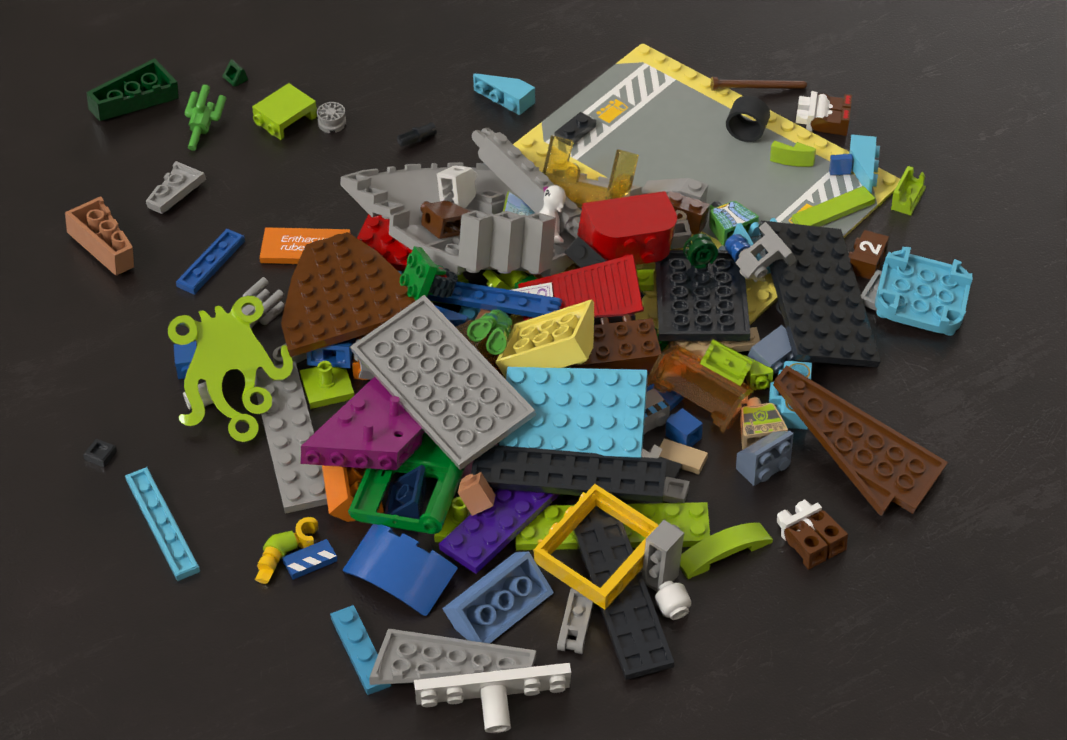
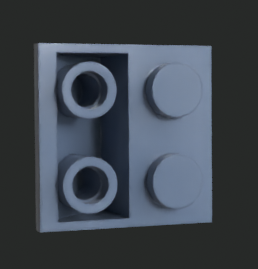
[736,431,793,486]

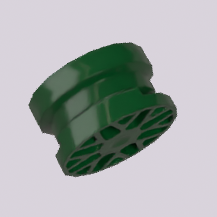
[683,233,718,269]

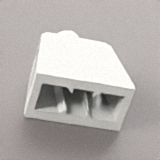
[437,165,478,209]

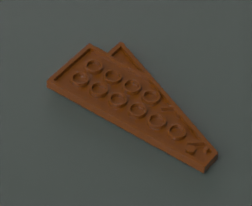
[773,365,948,516]

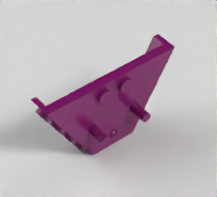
[300,377,425,470]

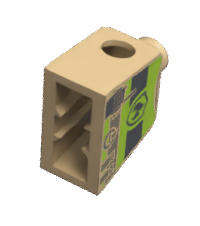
[740,397,788,450]

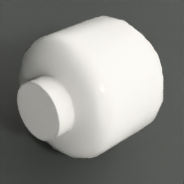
[655,581,691,620]

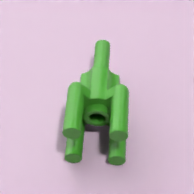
[185,85,226,151]

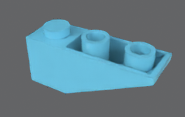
[473,73,535,115]
[849,135,880,193]

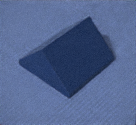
[384,464,427,519]

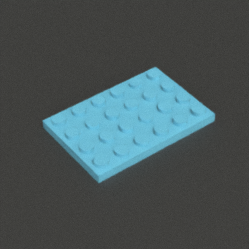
[499,367,648,458]

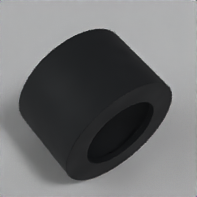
[726,96,770,142]

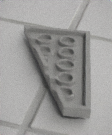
[369,629,536,685]

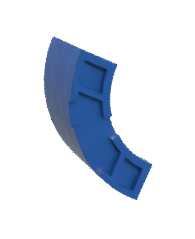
[343,524,458,616]

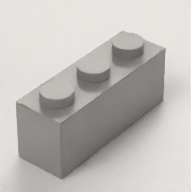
[642,520,684,592]

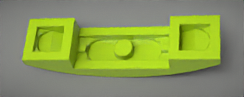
[680,523,773,579]

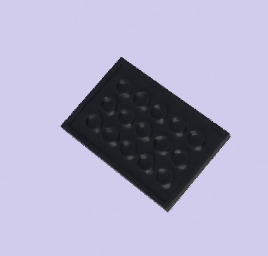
[655,250,750,342]

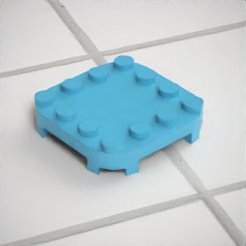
[875,247,973,336]

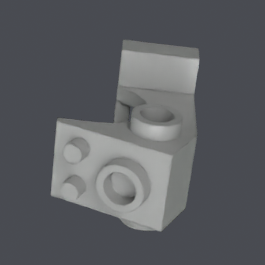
[735,222,797,282]

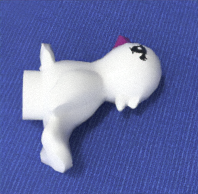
[539,185,566,244]

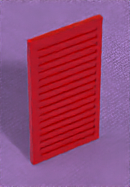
[518,254,644,321]

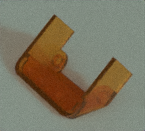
[647,345,754,433]

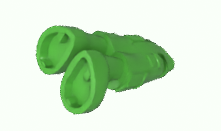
[467,309,512,355]

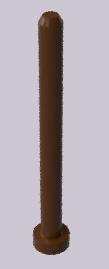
[710,77,807,91]

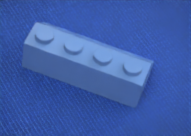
[442,552,554,644]

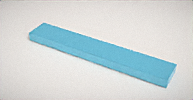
[125,467,200,581]

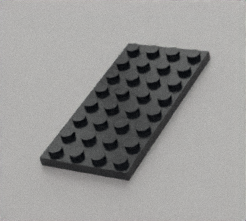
[758,220,881,367]

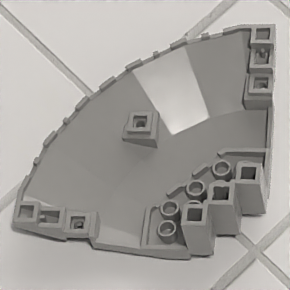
[340,162,642,277]

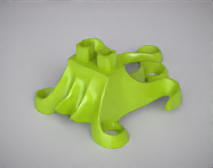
[168,296,293,442]

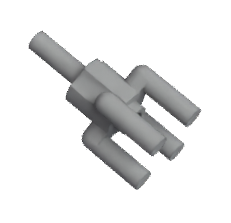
[242,277,285,328]

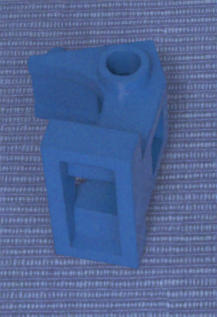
[306,338,356,368]

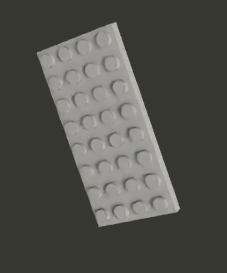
[350,295,536,470]

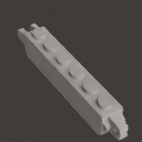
[471,128,581,238]

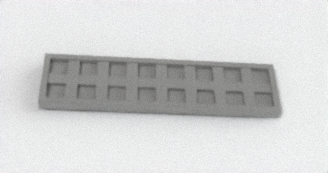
[254,362,327,514]

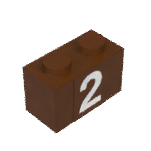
[667,191,710,235]
[848,230,889,280]

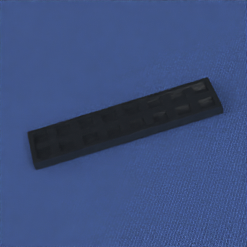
[471,445,667,503]
[573,506,675,680]

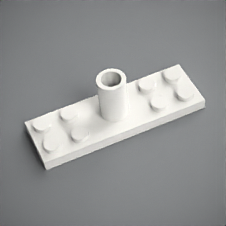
[414,663,571,733]

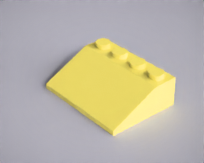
[496,299,594,379]

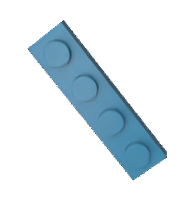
[330,605,391,695]

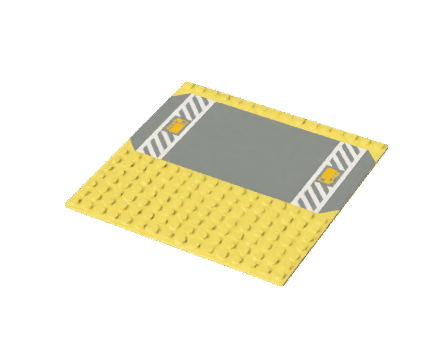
[513,44,900,374]

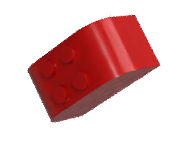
[577,191,677,265]

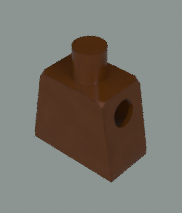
[420,201,471,239]

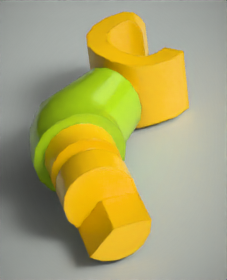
[255,517,318,584]

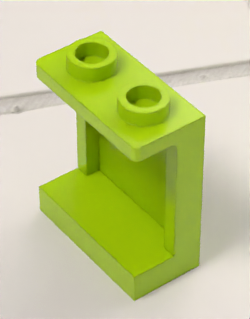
[252,83,317,140]

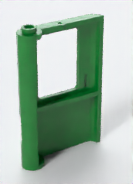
[348,432,466,534]

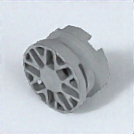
[317,102,346,133]

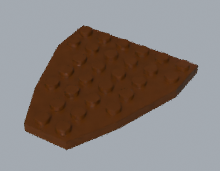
[281,232,415,357]

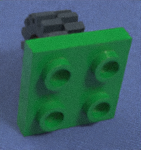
[399,246,458,301]

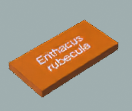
[260,227,351,264]

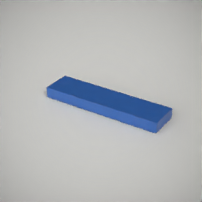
[176,229,245,295]

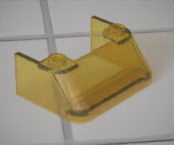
[543,135,639,208]

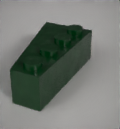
[86,58,179,121]

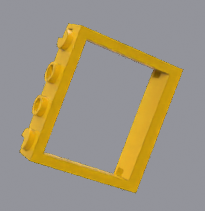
[533,484,658,610]

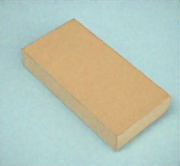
[658,438,708,474]

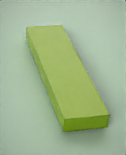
[792,186,876,227]

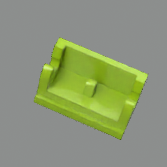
[891,166,926,215]
[700,339,753,386]

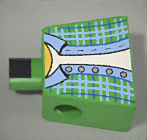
[709,201,759,246]

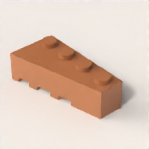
[65,196,134,276]

